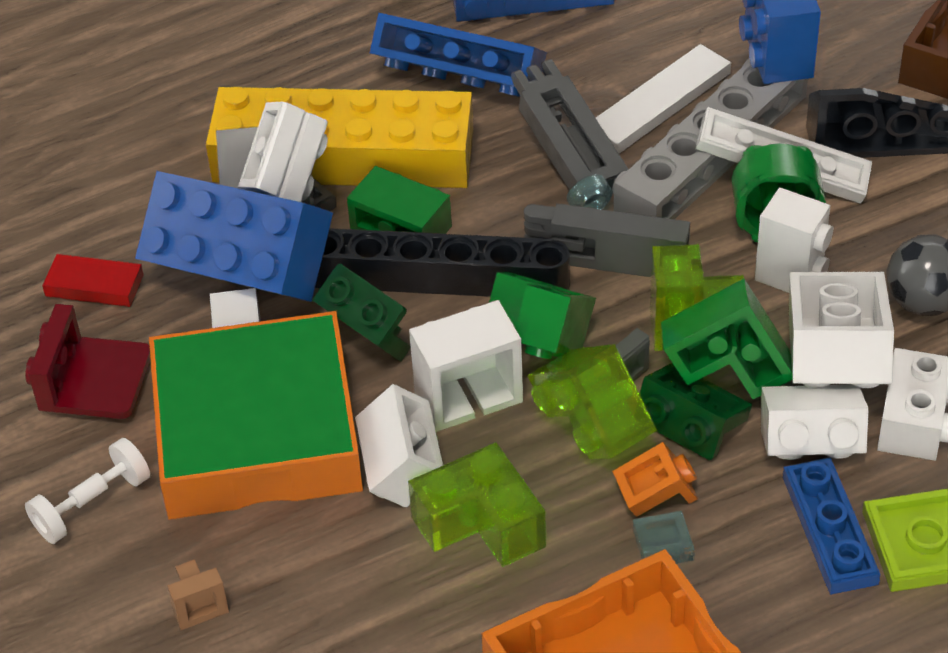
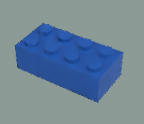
[135,171,333,302]

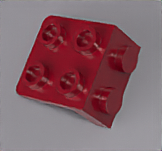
[25,304,150,419]

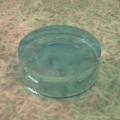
[567,175,613,209]

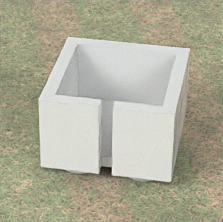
[409,300,523,432]

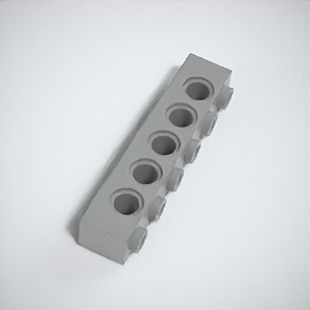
[612,58,808,220]

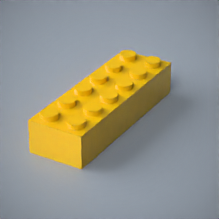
[206,87,473,188]

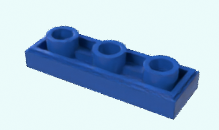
[782,458,881,595]

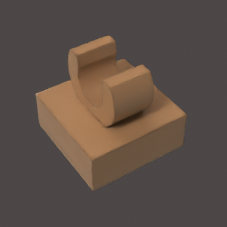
[167,560,229,630]

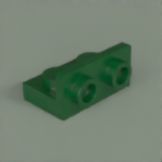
[312,264,411,362]
[632,363,753,460]

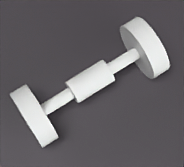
[25,438,150,544]

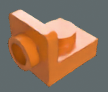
[612,442,698,517]

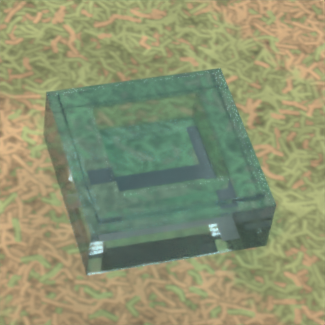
[633,511,695,564]

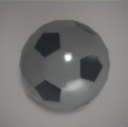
[886,234,948,316]

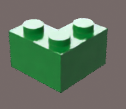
[489,272,596,359]
[661,279,793,399]

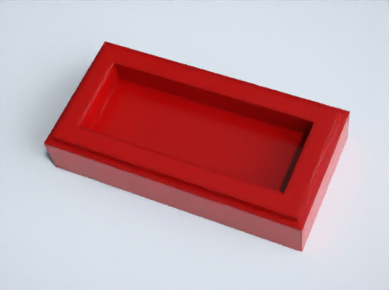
[42,254,144,307]

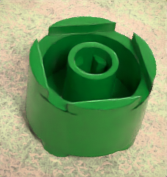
[732,143,826,243]

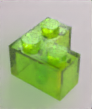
[650,244,744,351]
[527,344,657,459]
[408,442,546,567]

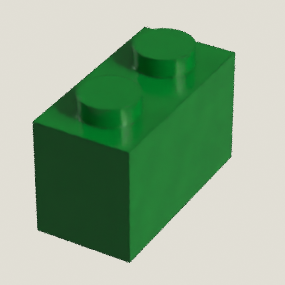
[347,166,452,234]

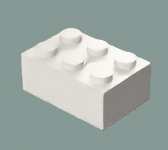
[789,272,894,388]

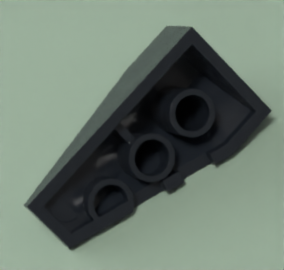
[806,88,948,158]

